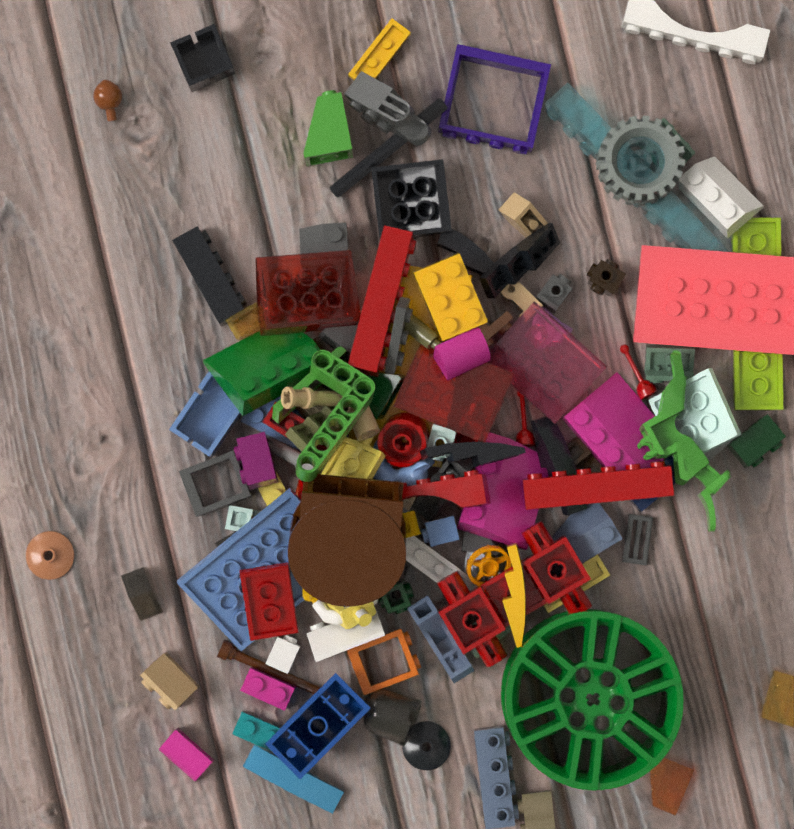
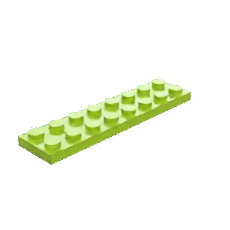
[731,217,783,410]

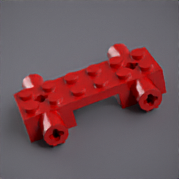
[437,521,592,668]

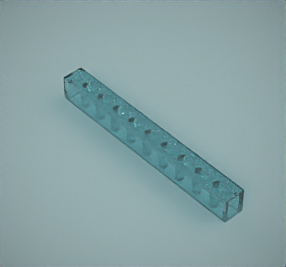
[545,82,729,252]

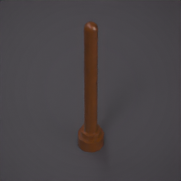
[217,639,321,694]

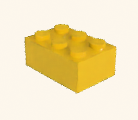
[413,253,488,341]

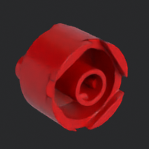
[377,412,429,467]

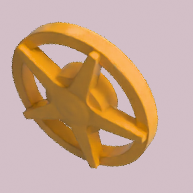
[466,545,511,586]

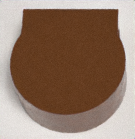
[288,474,406,607]

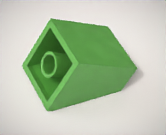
[303,90,353,167]

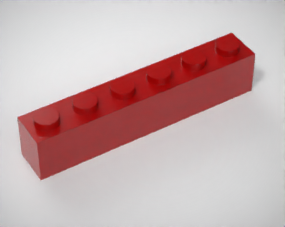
[348,225,417,377]
[523,461,674,510]

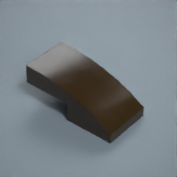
[567,436,603,472]

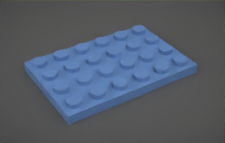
[177,488,304,651]

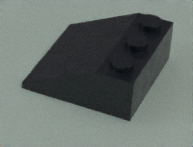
[371,159,452,240]

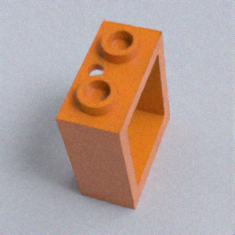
[347,628,421,696]

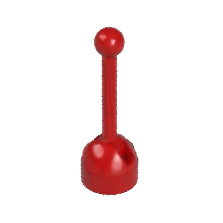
[620,344,658,400]
[516,389,536,447]

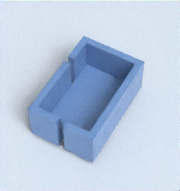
[169,371,241,458]

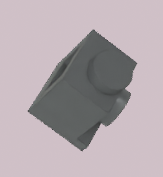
[536,274,572,313]

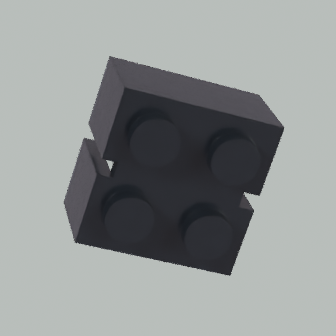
[170,24,235,92]

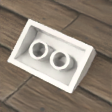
[678,157,764,239]
[306,607,386,662]

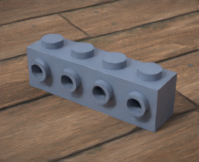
[474,726,519,829]

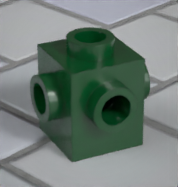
[378,578,414,614]

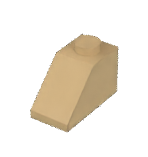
[499,192,548,238]

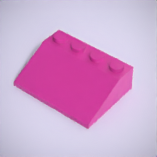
[562,372,665,470]
[457,432,548,550]

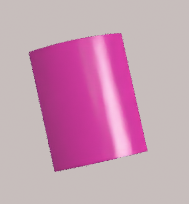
[433,327,490,381]
[159,728,214,782]

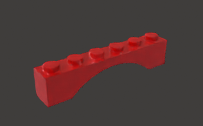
[402,470,491,508]

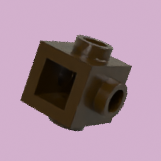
[586,259,626,297]

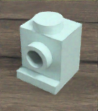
[427,422,458,461]

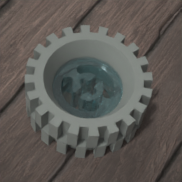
[596,115,685,206]

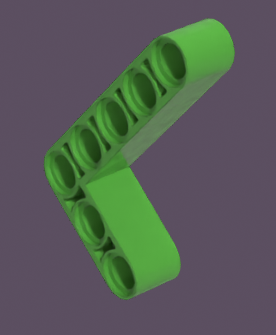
[296,350,375,482]

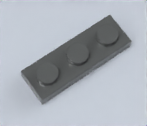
[385,297,413,374]

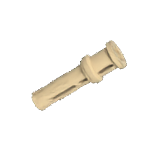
[281,387,343,409]

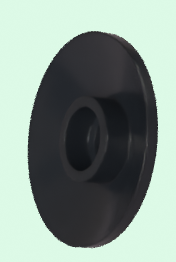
[402,721,451,770]

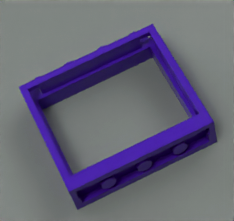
[438,44,551,154]

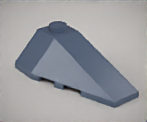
[550,503,623,575]

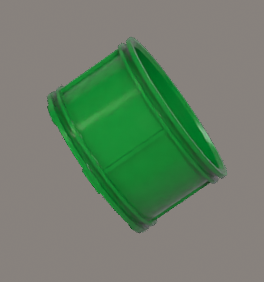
[501,609,684,791]

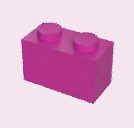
[240,667,296,711]

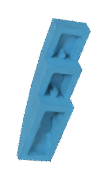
[243,744,344,814]

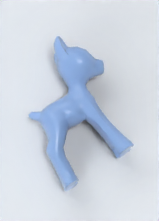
[373,441,435,486]

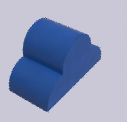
[265,673,371,779]

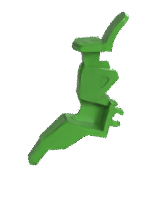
[637,350,731,532]

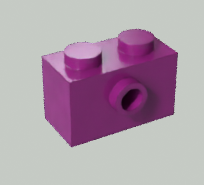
[234,431,279,490]

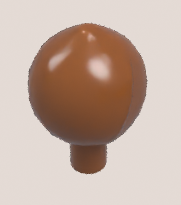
[93,80,122,121]

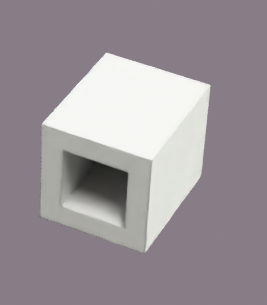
[266,635,301,674]

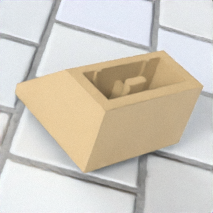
[140,652,200,710]

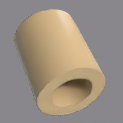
[347,406,380,441]

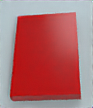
[239,562,299,641]

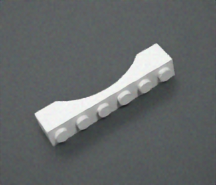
[621,0,770,64]

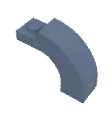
[407,595,475,683]

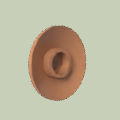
[26,531,74,580]

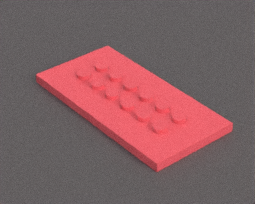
[633,245,794,355]

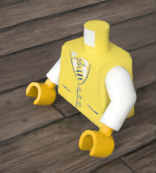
[302,588,378,629]

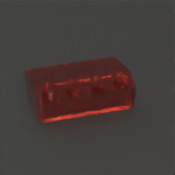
[255,250,361,336]
[393,343,514,442]

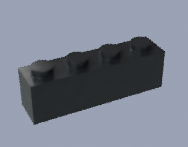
[172,226,247,326]

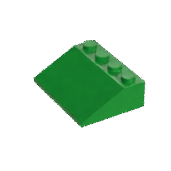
[203,318,321,416]

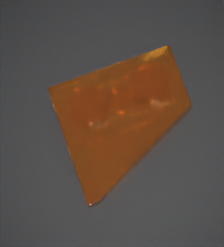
[650,757,694,816]

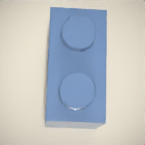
[421,516,460,547]

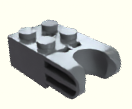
[344,71,432,146]

